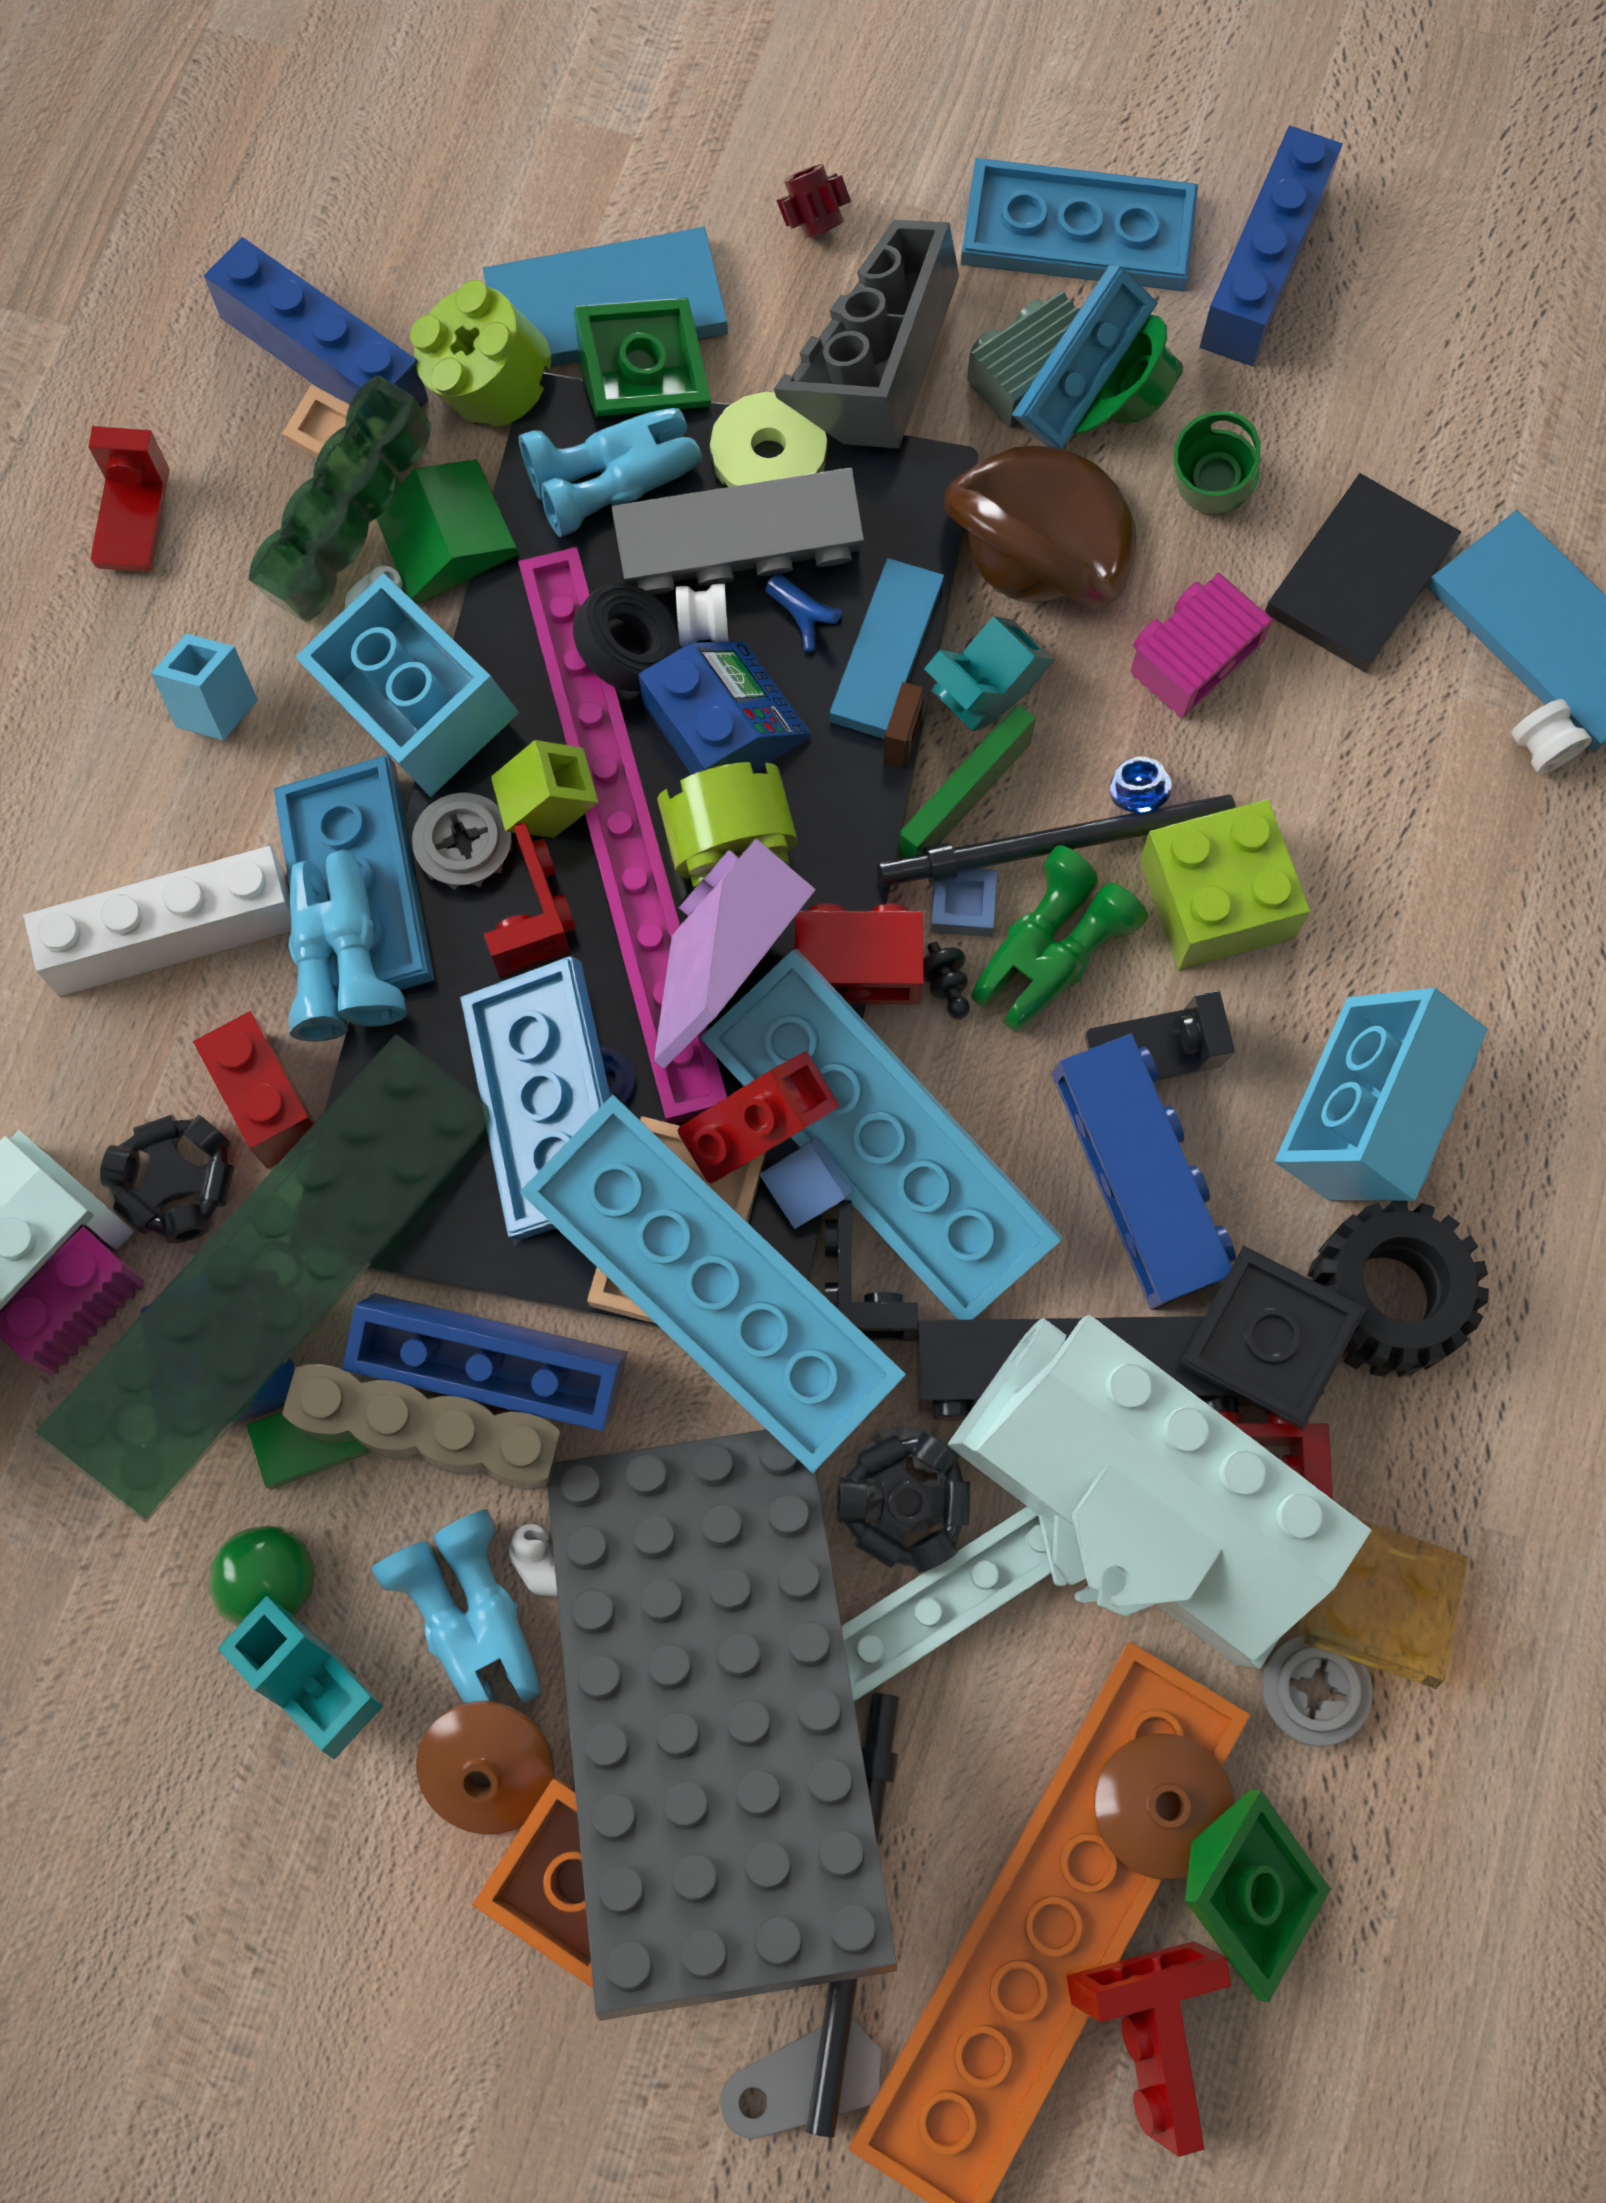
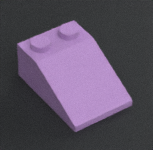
[654,839,816,1069]

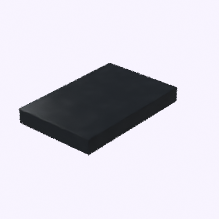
[1265,473,1462,673]

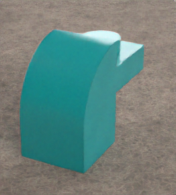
[924,616,1055,731]
[217,1596,384,1759]

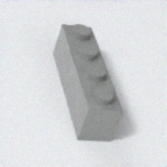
[612,467,864,595]

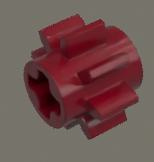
[776,164,851,238]

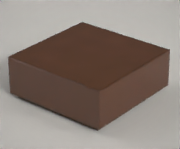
[883,682,925,768]

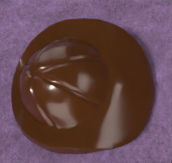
[944,446,1136,609]

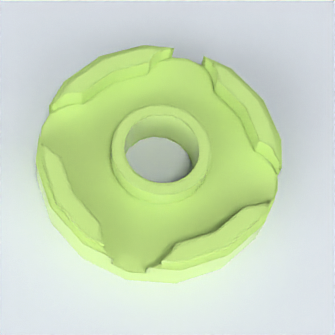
[710,392,827,487]

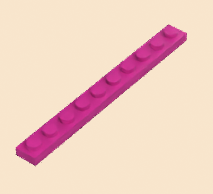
[518,547,727,1124]

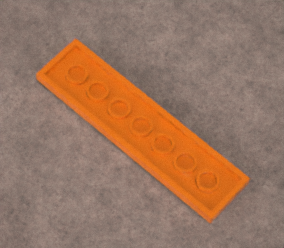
[848,1641,1251,2203]

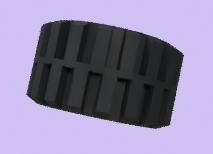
[1307,1200,1489,1377]

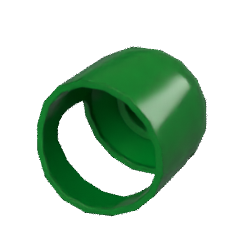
[1173,410,1261,514]

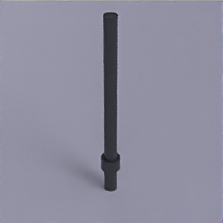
[877,794,1236,887]
[806,1693,900,2138]

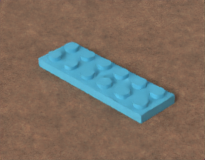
[700,949,1063,1320]
[519,1095,906,1473]

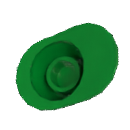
[1072,315,1183,435]

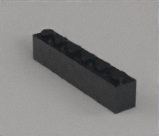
[916,1316,1324,1421]

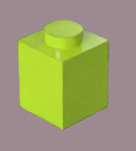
[491,740,599,838]

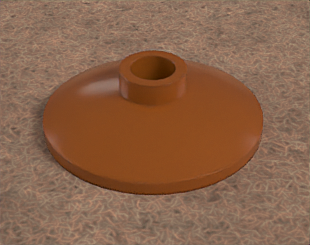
[416,1701,554,1834]
[1094,1733,1235,1880]

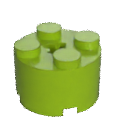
[410,280,551,427]
[657,762,798,889]

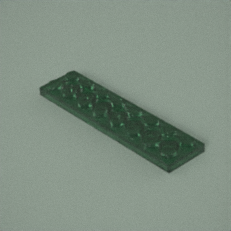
[35,1034,497,1523]

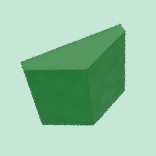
[574,298,711,416]
[373,459,520,605]
[1185,1789,1331,2002]

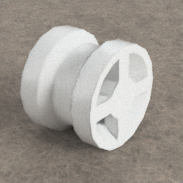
[676,584,729,648]
[1511,699,1591,775]

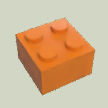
[472,1778,593,1988]

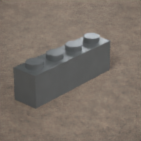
[774,220,959,449]

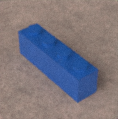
[1199,125,1343,367]
[203,237,428,431]
[1051,1033,1236,1310]
[342,1293,628,1431]

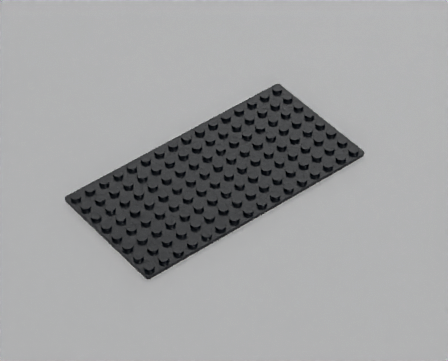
[290,372,978,1328]

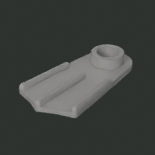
[720,2016,882,2139]

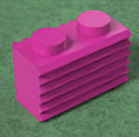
[1131,573,1273,718]
[0,1226,144,1375]

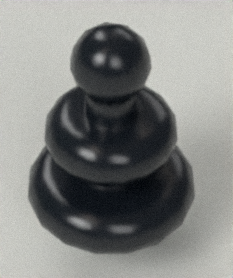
[923,942,970,1020]

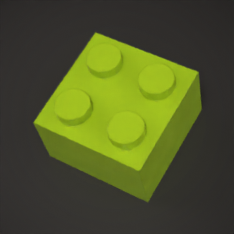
[1139,799,1310,971]

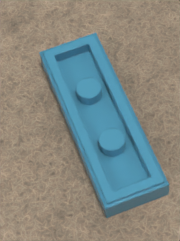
[1011,265,1158,449]
[829,558,944,739]

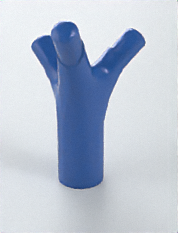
[766,573,842,652]

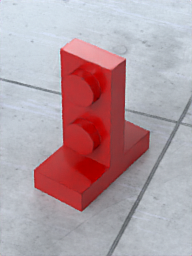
[1066,1941,1232,2157]

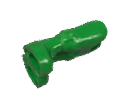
[971,845,1148,1033]

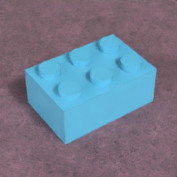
[295,573,520,797]
[1274,988,1488,1201]

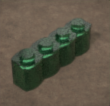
[249,375,431,622]

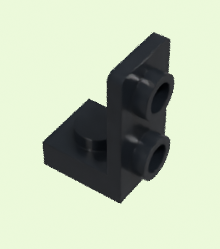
[1085,990,1235,1080]
[825,1200,918,1341]

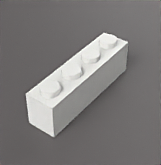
[23,846,291,997]

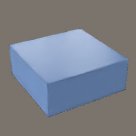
[930,869,997,937]
[759,1137,854,1229]

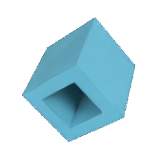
[151,633,258,741]

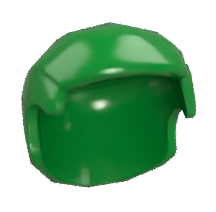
[209,1525,314,1627]

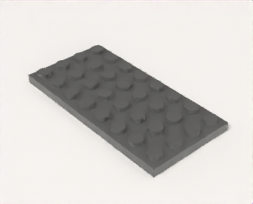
[547,1429,897,2021]

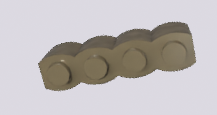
[282,1364,561,1490]

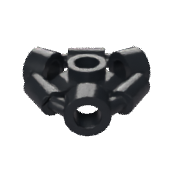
[100,1114,235,1243]
[837,1432,970,1573]

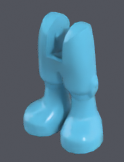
[518,408,702,537]
[288,850,407,1042]
[371,1509,542,1704]

